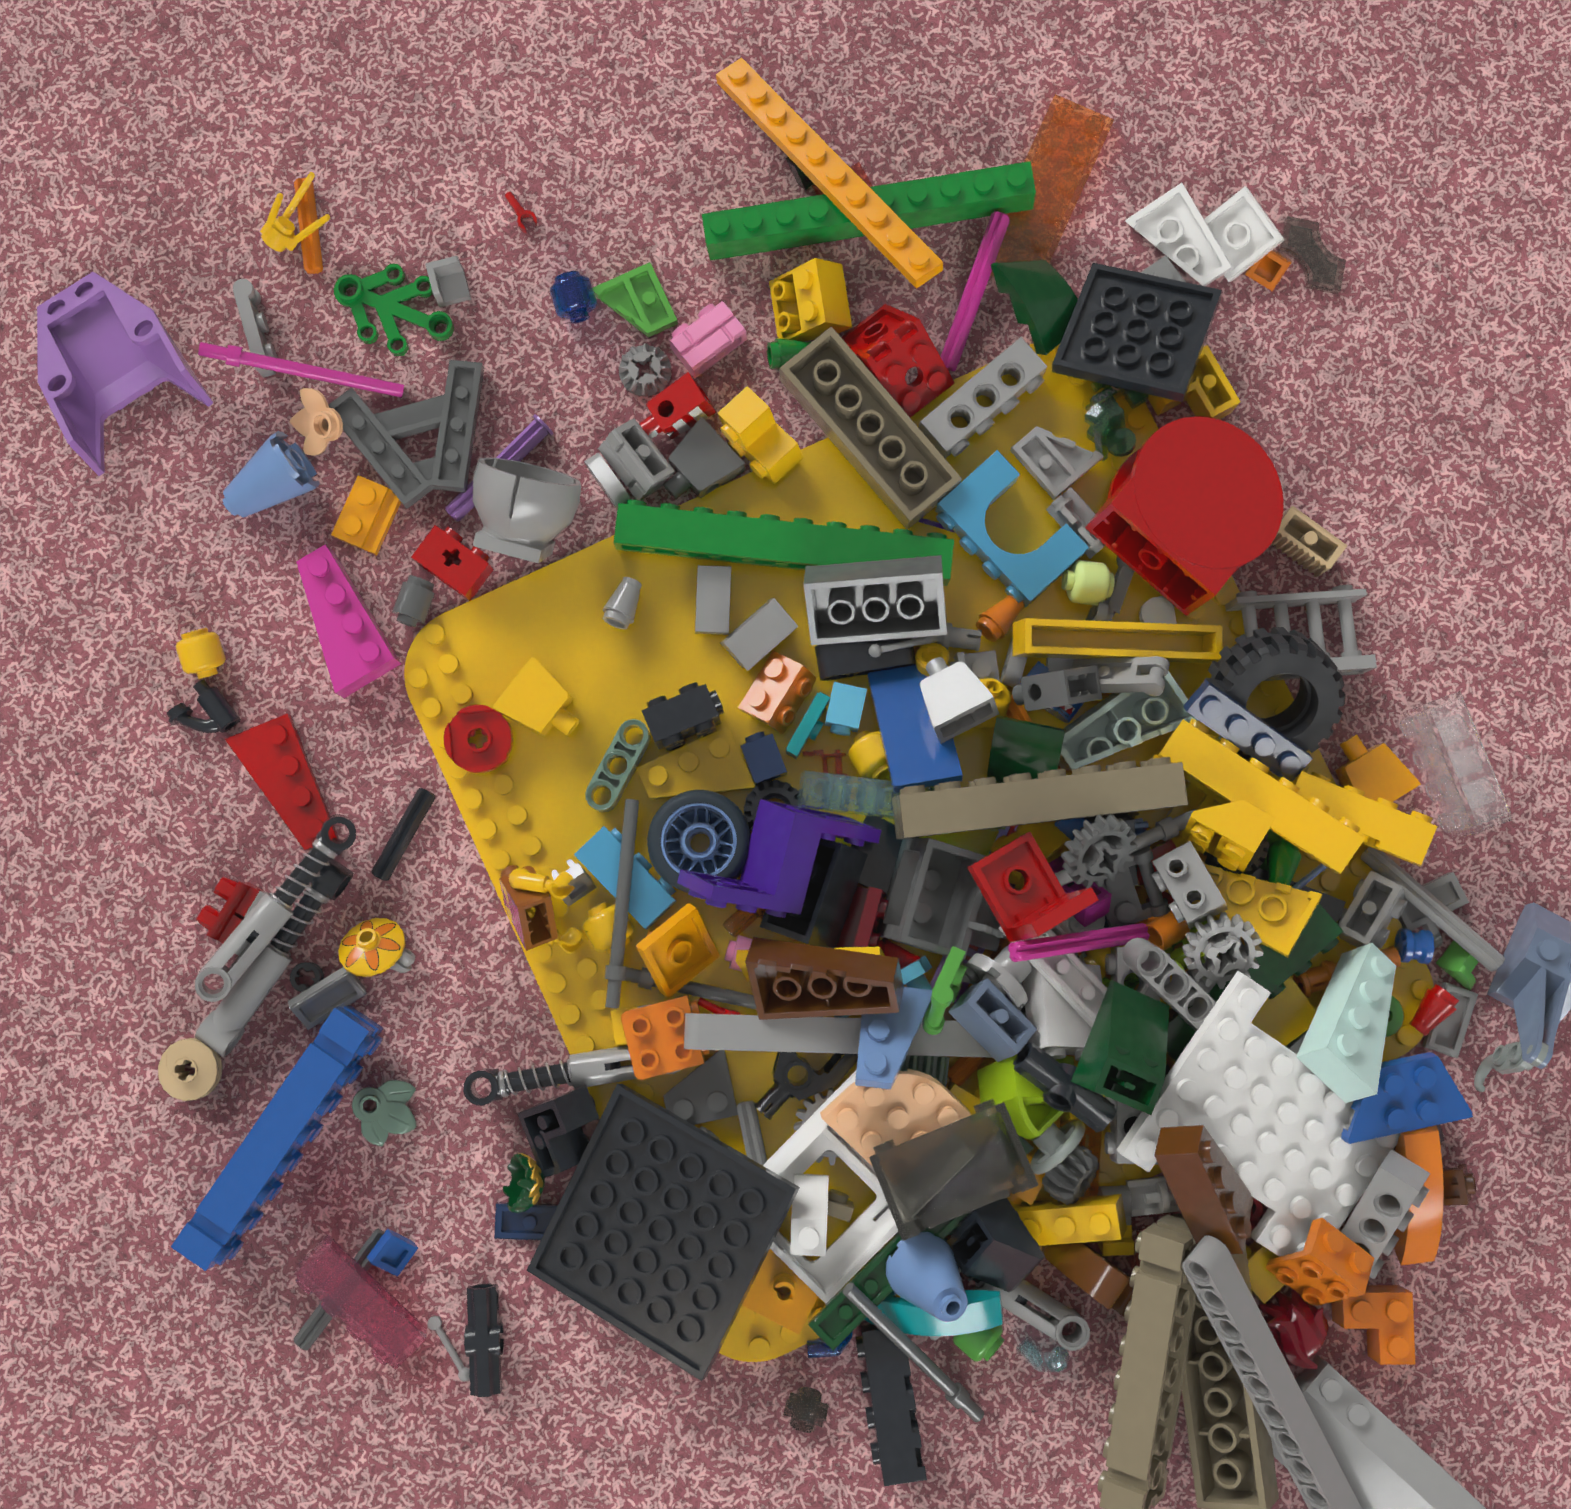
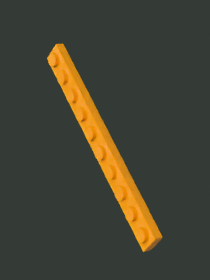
[716,57,943,289]

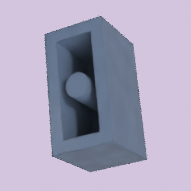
[948,978,1037,1062]

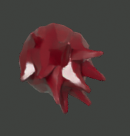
[1258,1289,1329,1369]

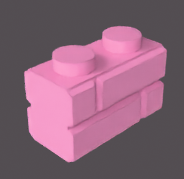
[670,301,747,379]

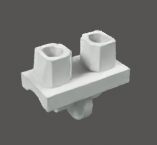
[1125,1176,1180,1217]

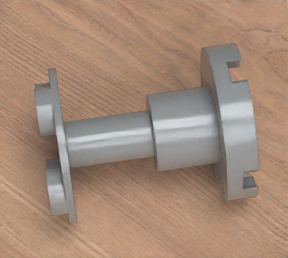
[965,925,1068,1011]

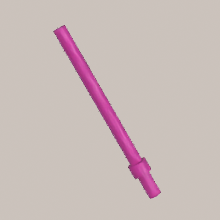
[198,342,404,398]

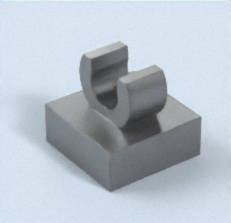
[552,859,597,907]

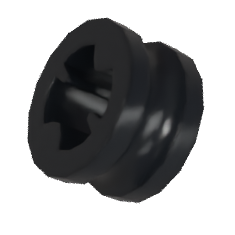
[290,962,324,993]

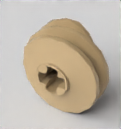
[158,1038,223,1101]

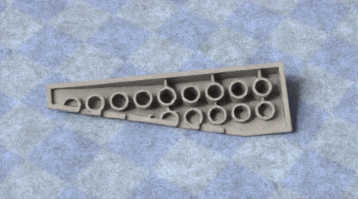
[1271,1355,1486,1509]

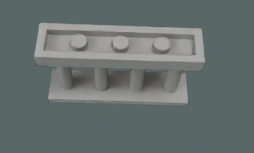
[1225,585,1377,681]

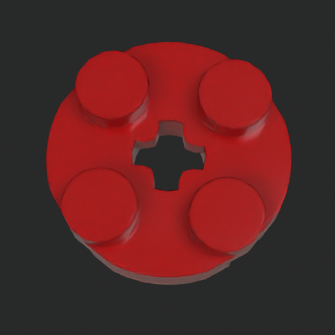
[443,705,513,773]

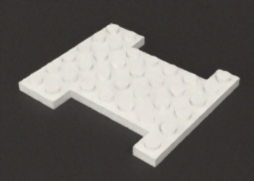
[1116,971,1400,1256]

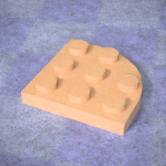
[820,1069,971,1187]

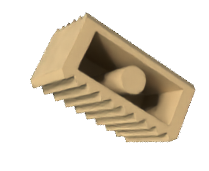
[1271,505,1347,577]

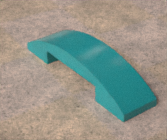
[864,1290,1003,1336]

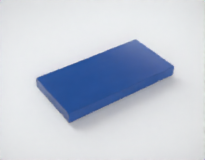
[868,665,963,793]

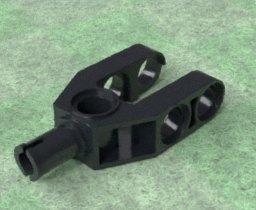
[754,1052,858,1120]

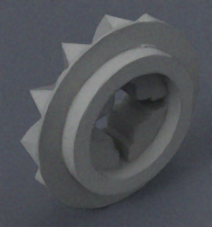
[618,343,671,396]

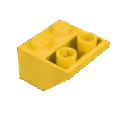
[769,258,852,341]
[1181,800,1275,872]

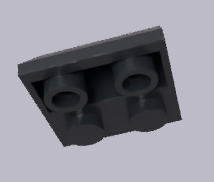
[946,1196,1045,1292]

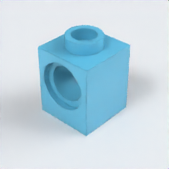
[825,682,867,736]

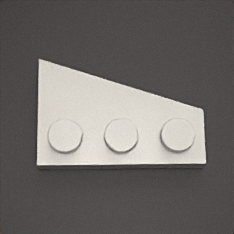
[1125,183,1233,286]

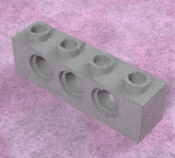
[918,337,1047,459]
[1341,1149,1430,1280]

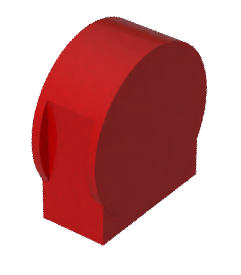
[1085,416,1284,616]

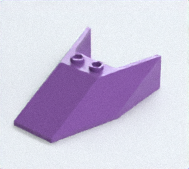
[37,272,213,476]

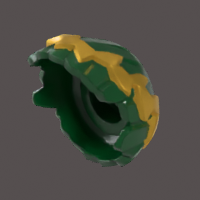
[503,1153,545,1213]

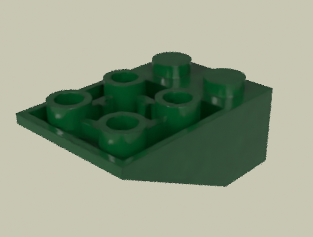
[1071,980,1170,1115]

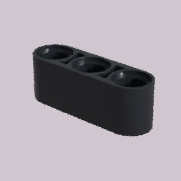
[814,638,916,681]

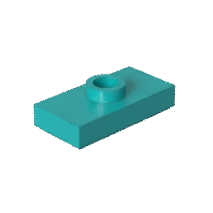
[786,692,830,760]

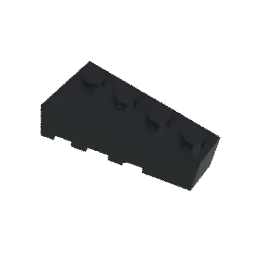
[855,1324,927,1486]

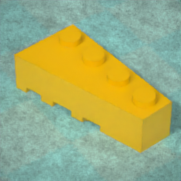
[1296,771,1438,867]

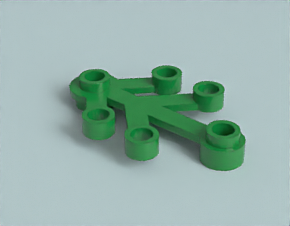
[334,263,454,357]

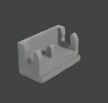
[720,598,798,671]

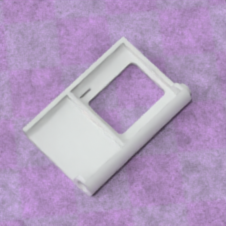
[763,1071,974,1304]

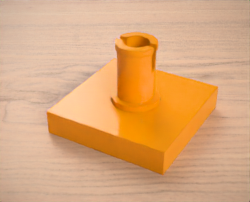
[636,903,720,999]
[742,1249,818,1334]

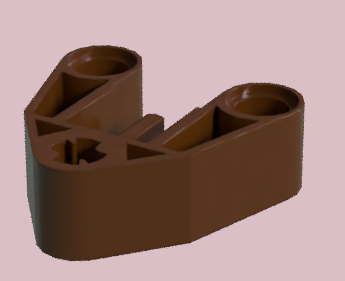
[1042,1242,1133,1317]

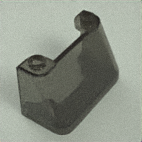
[869,1099,1039,1241]

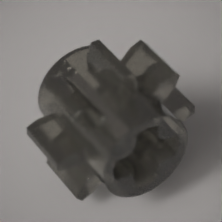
[783,1387,829,1433]

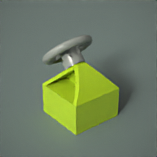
[977,1055,1085,1175]

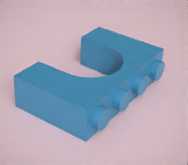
[935,450,1089,608]

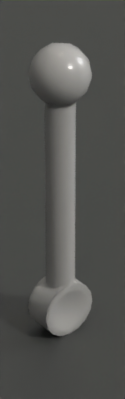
[868,636,938,657]
[427,1316,470,1382]

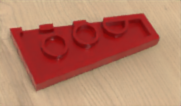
[225,713,339,851]

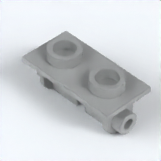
[1046,487,1105,559]

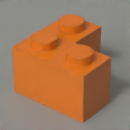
[1331,1285,1415,1365]

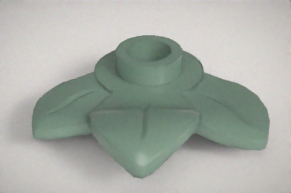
[352,1080,416,1147]

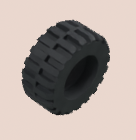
[1204,627,1346,759]

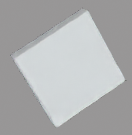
[1204,186,1285,282]

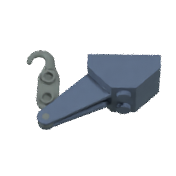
[1474,902,1571,1092]

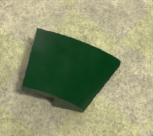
[991,260,1078,355]
[987,716,1066,783]

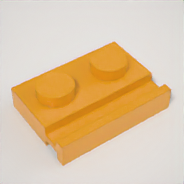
[331,475,401,556]

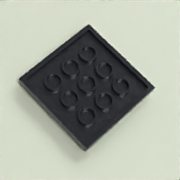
[1052,263,1222,402]

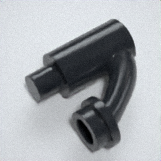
[167,679,241,733]

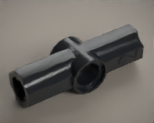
[1013,1042,1117,1132]
[464,1283,504,1397]

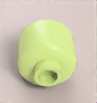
[1062,560,1115,606]

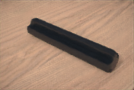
[371,788,435,881]

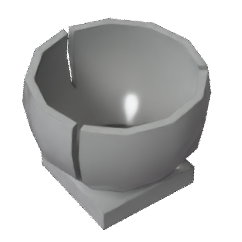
[473,457,581,564]

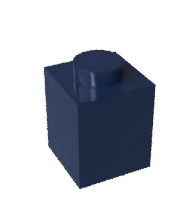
[741,731,787,786]

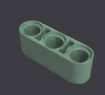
[585,719,651,812]

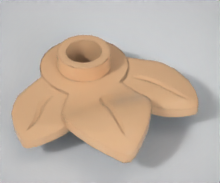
[290,388,343,456]

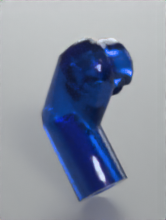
[807,1331,853,1359]

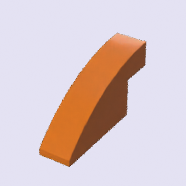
[1393,1125,1444,1266]

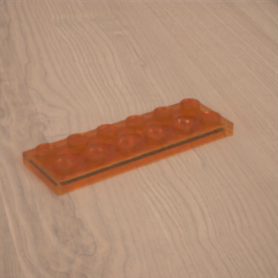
[990,94,1114,277]

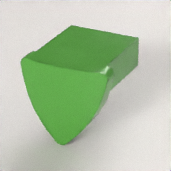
[1436,940,1478,990]

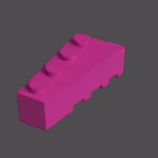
[296,544,401,698]

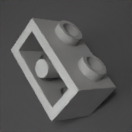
[1151,841,1228,929]
[1338,870,1407,949]

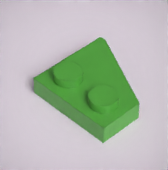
[593,262,678,338]

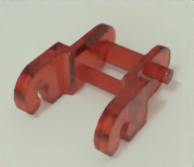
[802,749,848,785]

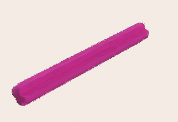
[940,211,1010,372]
[1008,923,1150,962]

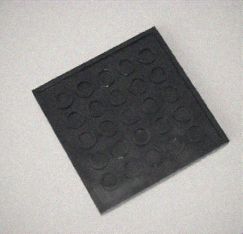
[526,1084,800,1381]

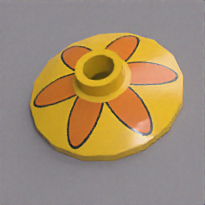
[338,918,406,977]

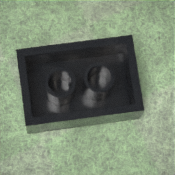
[760,838,868,948]

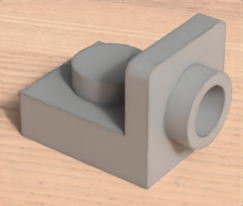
[950,650,1000,682]

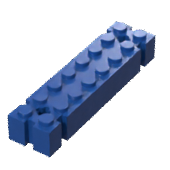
[171,1005,383,1271]

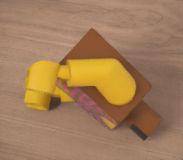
[499,865,583,954]

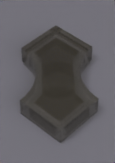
[1279,216,1346,294]

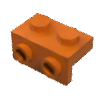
[738,651,816,734]

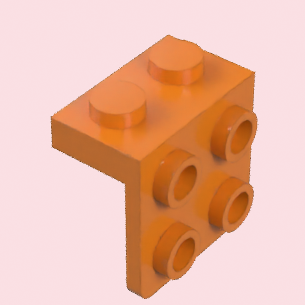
[621,995,710,1080]
[1266,1218,1374,1306]

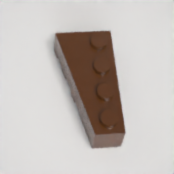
[745,937,904,1020]
[1154,1125,1254,1254]

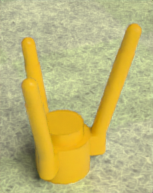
[260,172,330,252]

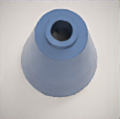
[222,431,320,518]
[886,1232,968,1322]

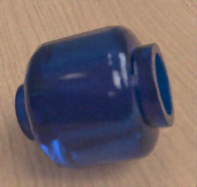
[549,271,597,324]

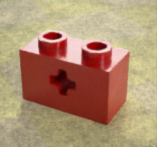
[411,525,494,601]

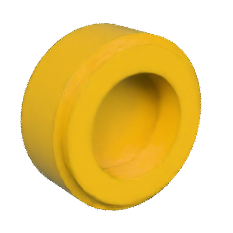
[915,643,950,676]

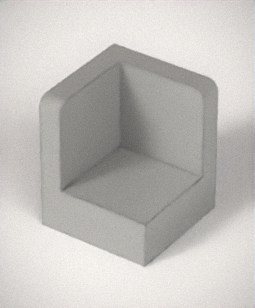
[425,256,472,307]

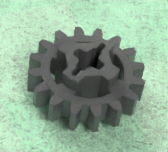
[1061,814,1138,888]

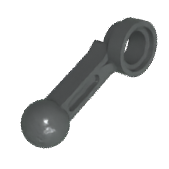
[1086,556,1135,621]

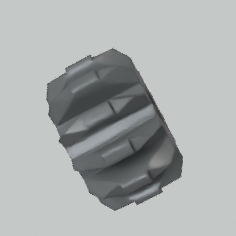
[1042,1145,1099,1205]

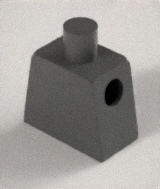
[663,417,745,500]
[1012,665,1102,711]

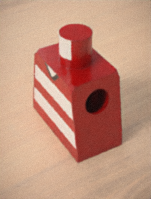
[639,372,717,439]

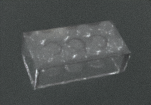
[1400,691,1514,838]

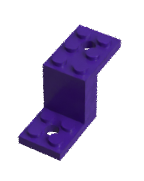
[677,799,882,918]

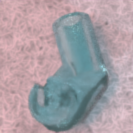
[1016,1337,1070,1373]

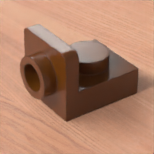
[1443,1164,1476,1206]

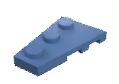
[855,987,932,1089]

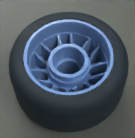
[647,790,751,893]

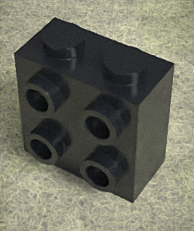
[641,682,724,752]

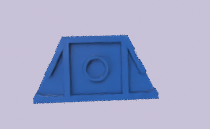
[1341,1052,1473,1144]

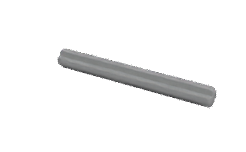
[1361,847,1505,972]

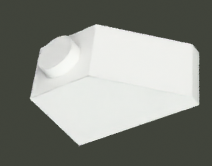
[790,1174,829,1256]

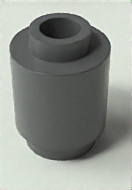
[392,575,435,628]

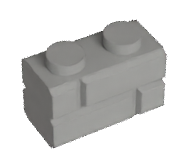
[598,418,675,501]

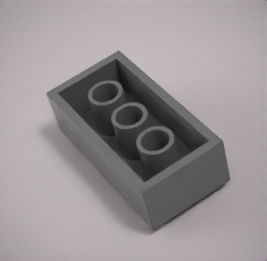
[803,555,947,645]

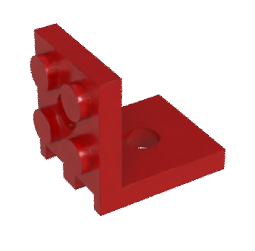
[841,304,955,418]
[967,831,1099,942]

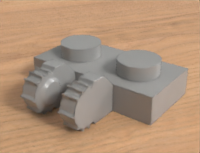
[1398,872,1469,948]

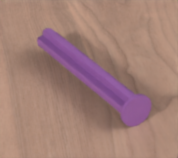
[445,414,554,522]

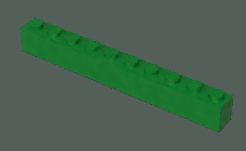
[702,161,1036,261]
[613,500,954,586]

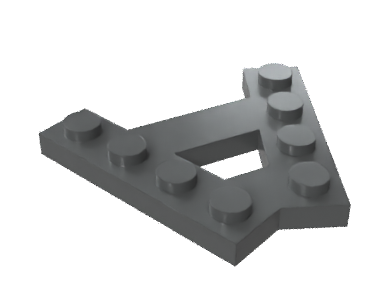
[328,360,485,509]

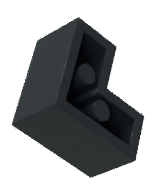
[517,1085,599,1178]

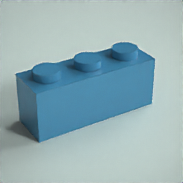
[574,826,676,929]

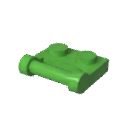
[922,946,968,1035]

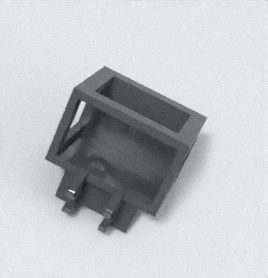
[876,837,1015,960]

